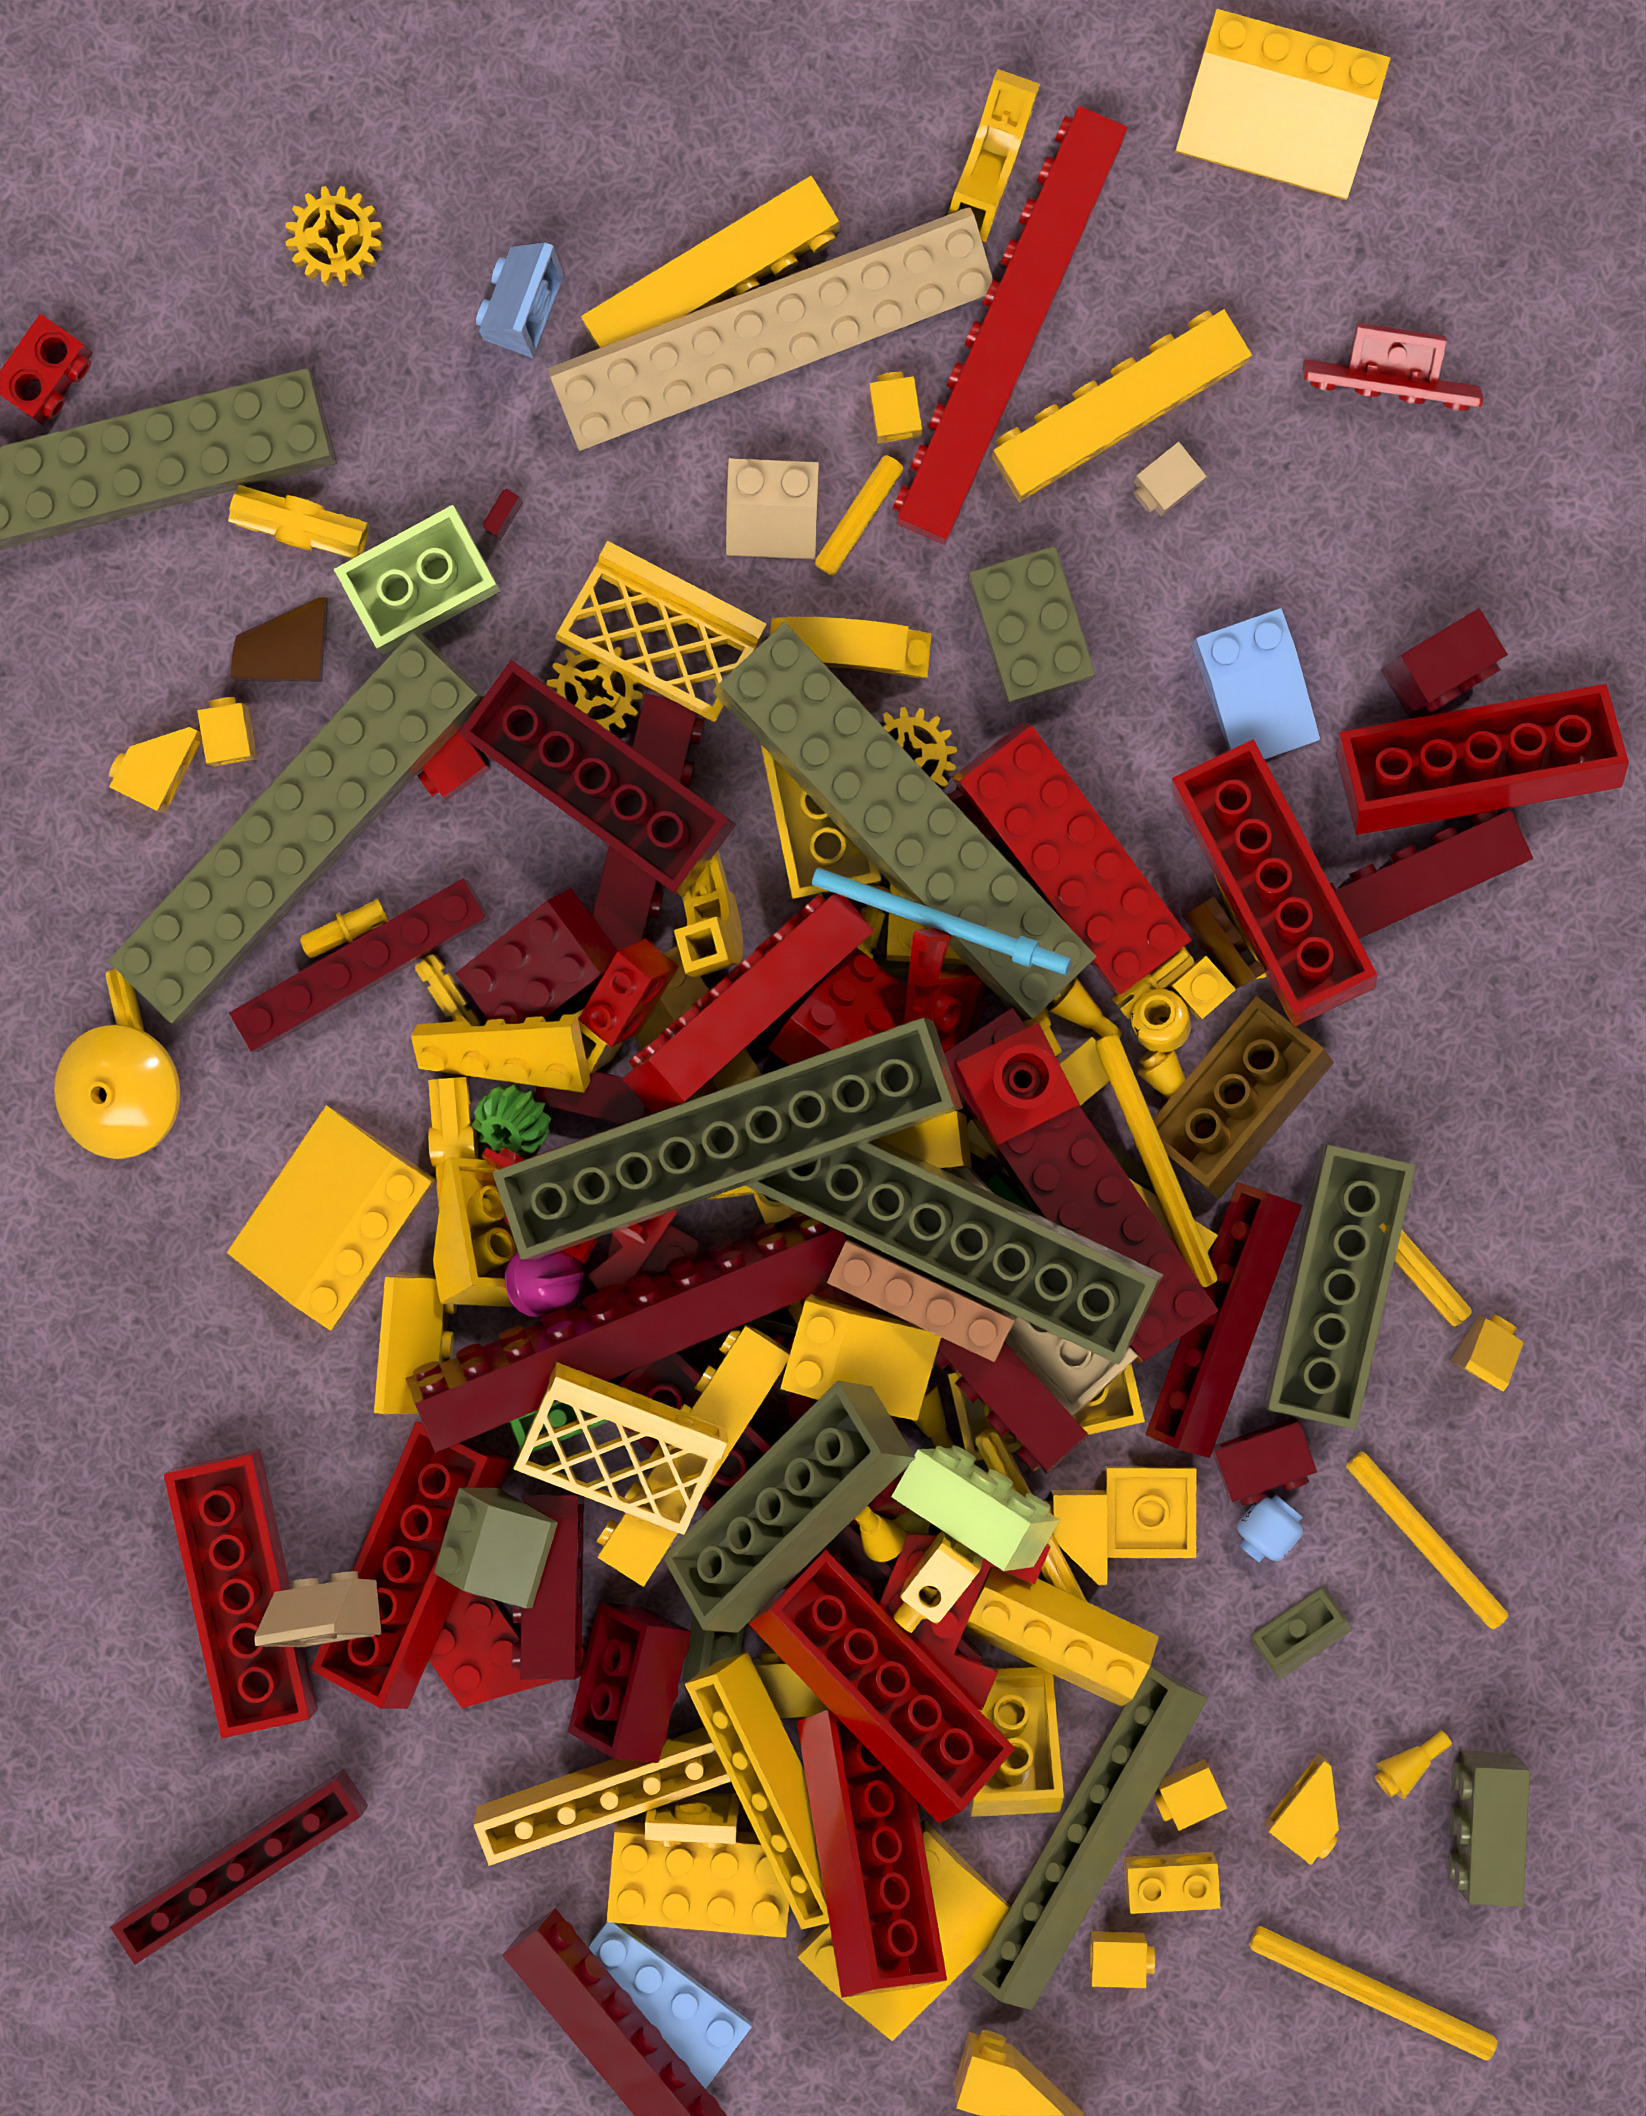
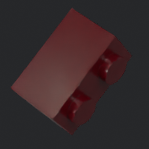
[1212,1417,1317,1505]

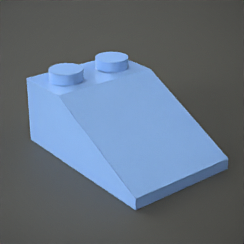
[476,242,564,358]
[1191,608,1320,759]

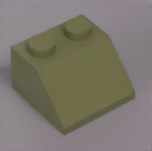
[434,1488,558,1608]

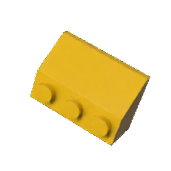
[374,1272,457,1414]

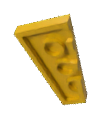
[411,1014,591,1093]

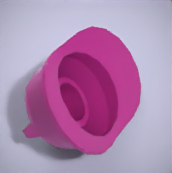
[505,1251,584,1317]

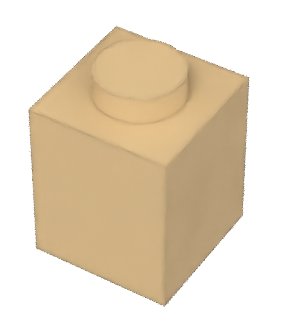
[1133,442,1207,517]

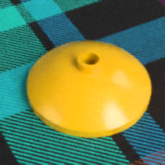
[54,1025,180,1159]

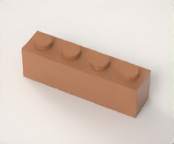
[827,1237,1017,1362]

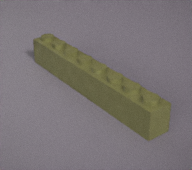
[972,1666,1208,2010]

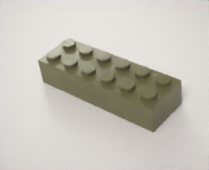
[1262,1144,1416,1430]
[663,1381,915,1633]

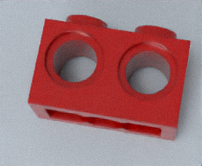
[0,314,93,425]
[578,938,679,1047]

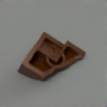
[231,597,328,682]
[1182,896,1265,989]

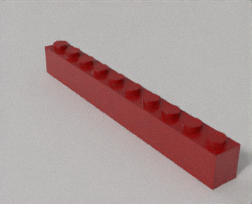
[892,106,1128,545]

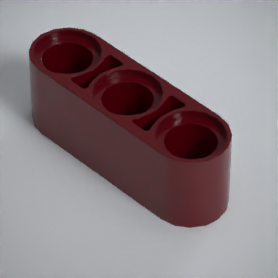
[533,1071,653,1124]

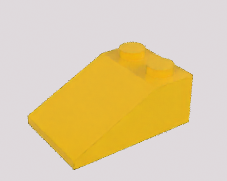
[433,1157,518,1307]
[780,1294,941,1421]
[970,1667,1064,1817]
[954,2030,1085,2116]

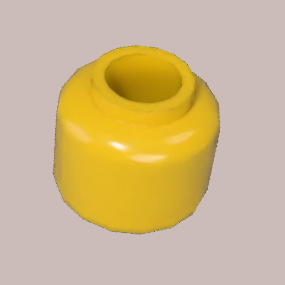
[1130,989,1192,1052]

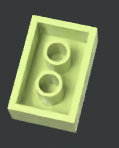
[334,505,501,655]
[891,1445,1060,1571]

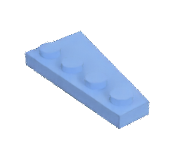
[587,1921,752,2089]

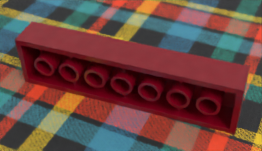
[944,1007,1219,1363]

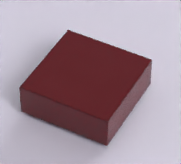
[483,489,523,541]

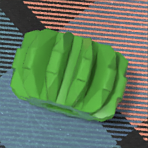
[472,1083,552,1159]

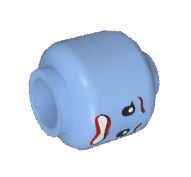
[1237,1494,1303,1563]

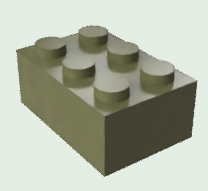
[967,546,1095,707]
[1447,1750,1530,1907]

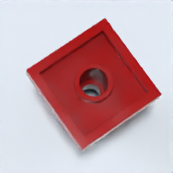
[955,1022,1080,1146]

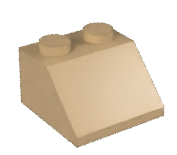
[726,458,819,560]
[255,1571,381,1647]

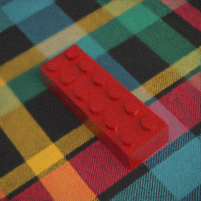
[1336,684,1629,835]
[951,723,1191,996]
[1172,739,1378,1028]
[622,893,875,1114]
[311,1421,513,1709]
[164,1449,317,1739]
[748,1549,1016,1823]
[797,1710,947,1998]

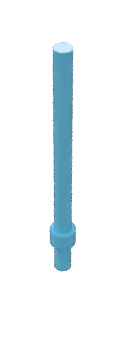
[812,868,1072,976]

